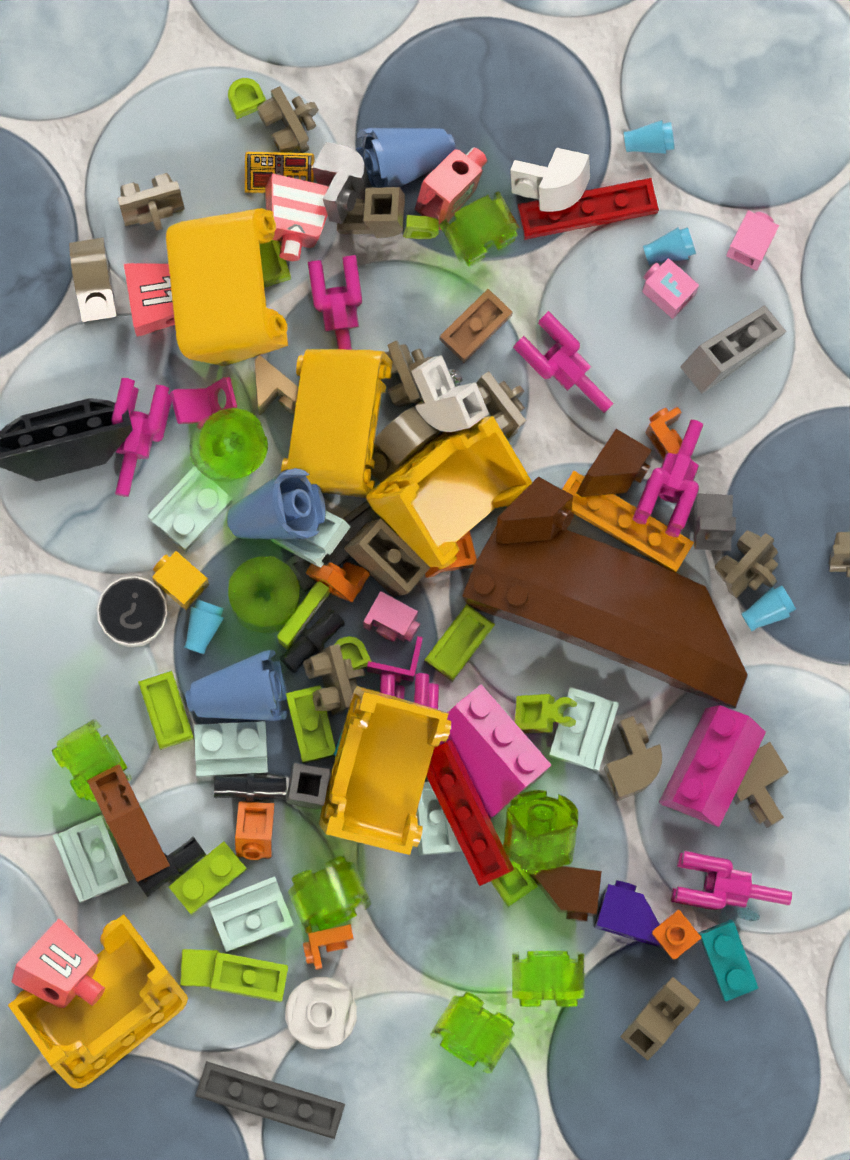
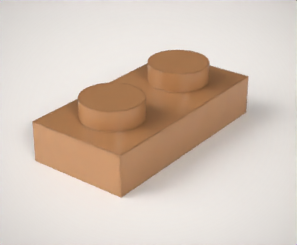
[439,289,513,363]

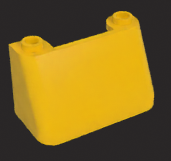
[166,208,288,366]
[281,349,393,498]
[366,416,532,569]
[319,686,451,855]
[8,914,188,1089]

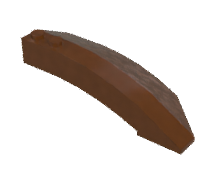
[462,525,748,709]

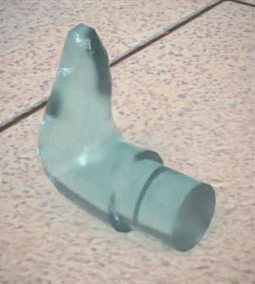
[718,904,760,924]

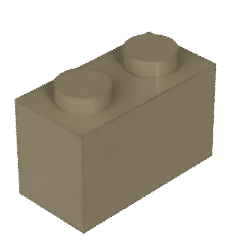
[344,518,430,597]

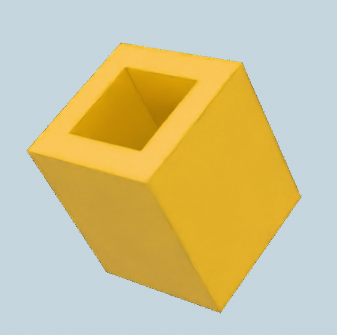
[152,551,209,610]

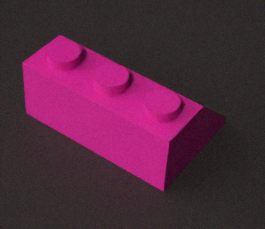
[434,684,552,820]
[659,705,766,827]

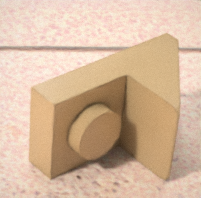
[255,355,298,415]

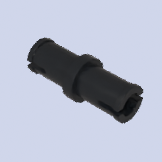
[279,608,345,673]
[214,774,286,802]
[134,836,206,897]

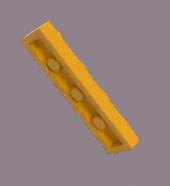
[562,470,694,573]

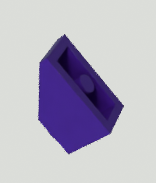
[594,880,663,949]

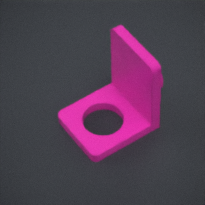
[170,377,237,424]
[367,636,423,684]

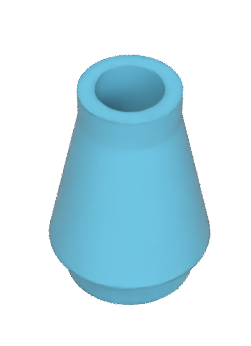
[624,120,675,154]
[643,227,696,266]
[741,585,796,631]
[184,599,224,654]

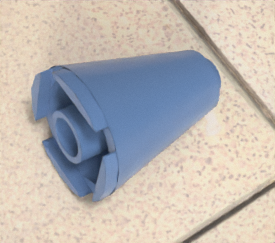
[356,128,456,188]
[227,468,326,539]
[186,650,288,721]

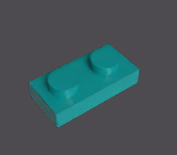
[698,920,759,1002]

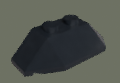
[0,398,133,481]

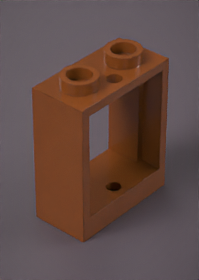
[87,764,170,882]

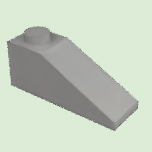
[680,305,786,394]

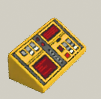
[245,152,314,193]

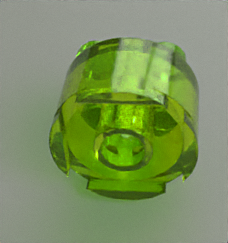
[439,191,520,267]
[189,408,268,482]
[228,556,300,634]
[51,719,132,803]
[503,790,579,874]
[288,856,371,933]
[512,951,585,1007]
[430,992,515,1073]

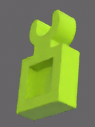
[515,694,577,734]

